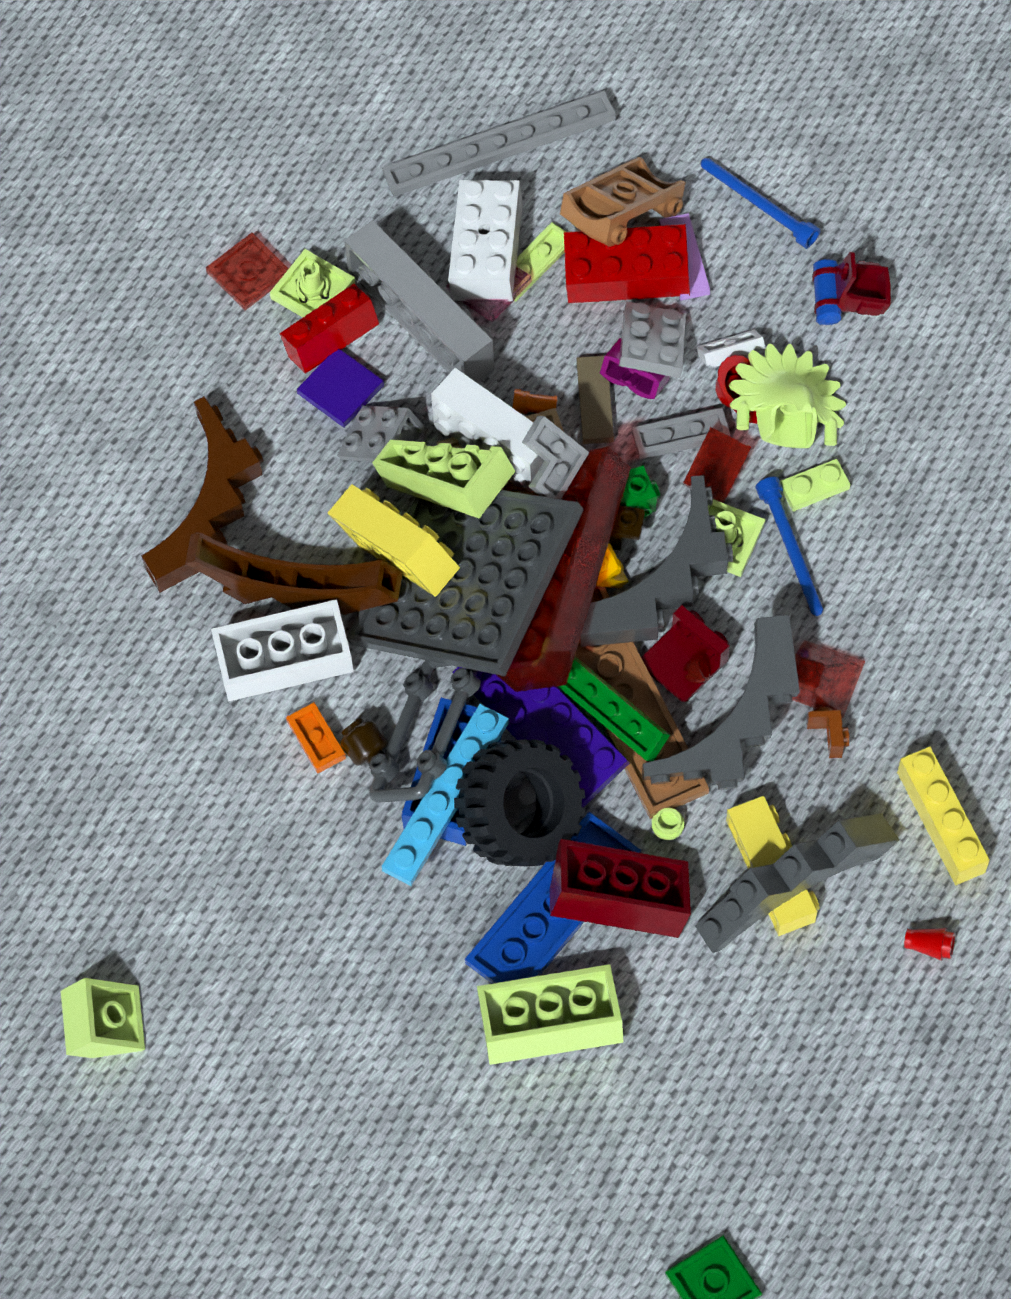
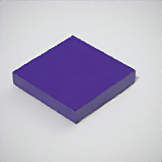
[297,349,384,428]

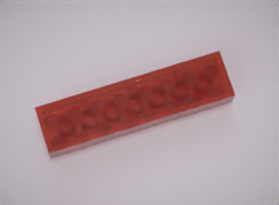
[495,446,631,692]

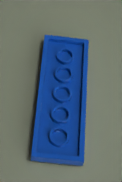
[465,812,641,984]

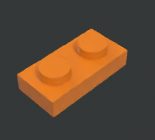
[286,702,346,774]

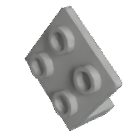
[337,406,428,462]

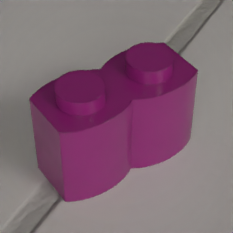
[600,338,671,399]

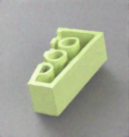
[372,440,515,518]

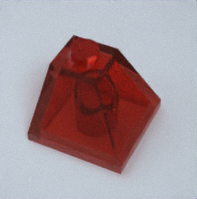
[792,640,865,718]

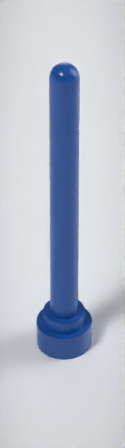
[700,158,820,249]
[755,477,823,616]

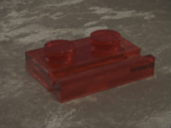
[682,427,751,503]

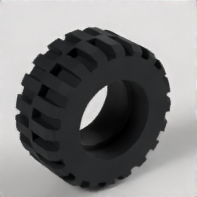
[454,739,585,867]

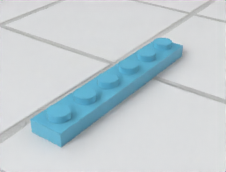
[382,704,509,886]

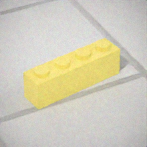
[897,747,990,886]
[726,796,820,936]

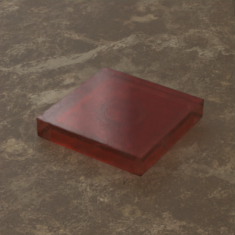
[205,233,288,311]

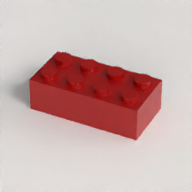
[564,224,690,303]

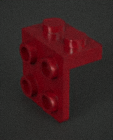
[641,605,730,702]

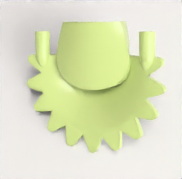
[729,344,846,448]

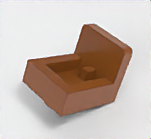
[806,707,849,758]

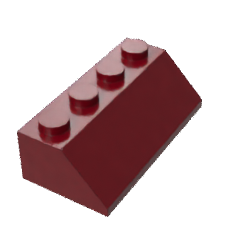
[550,839,691,938]

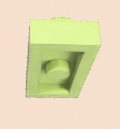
[780,459,850,511]

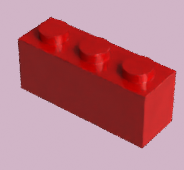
[280,284,379,374]

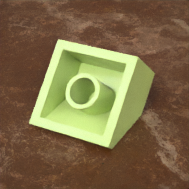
[61,978,145,1058]

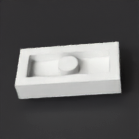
[697,329,765,367]

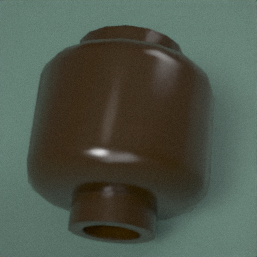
[340,718,388,766]

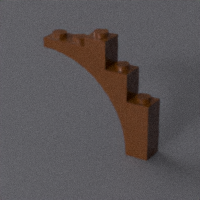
[141,396,264,593]
[185,532,403,615]

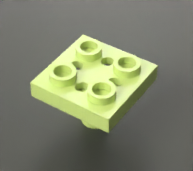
[270,249,355,317]
[708,499,766,577]

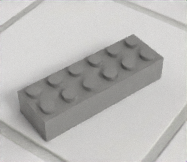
[344,220,495,383]

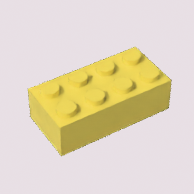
[328,484,460,597]

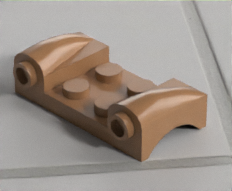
[560,157,686,247]

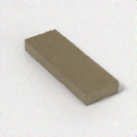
[576,356,614,444]

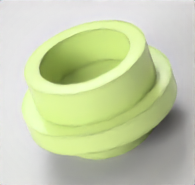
[652,808,685,840]

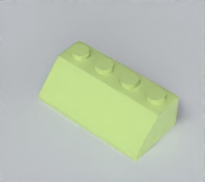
[477,964,623,1065]

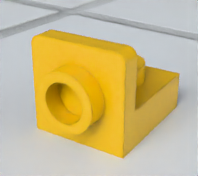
[584,543,629,588]

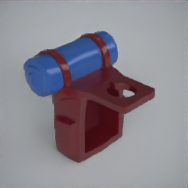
[812,252,891,325]

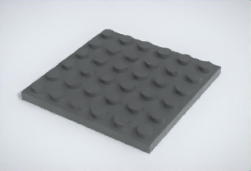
[347,490,584,676]

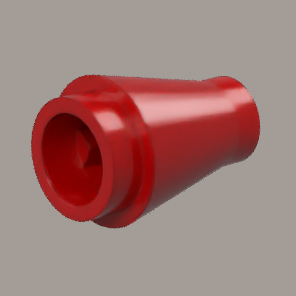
[904,928,955,961]

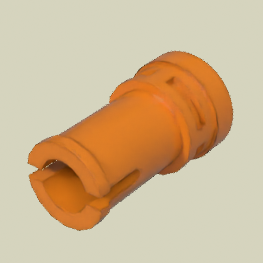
[512,389,557,414]

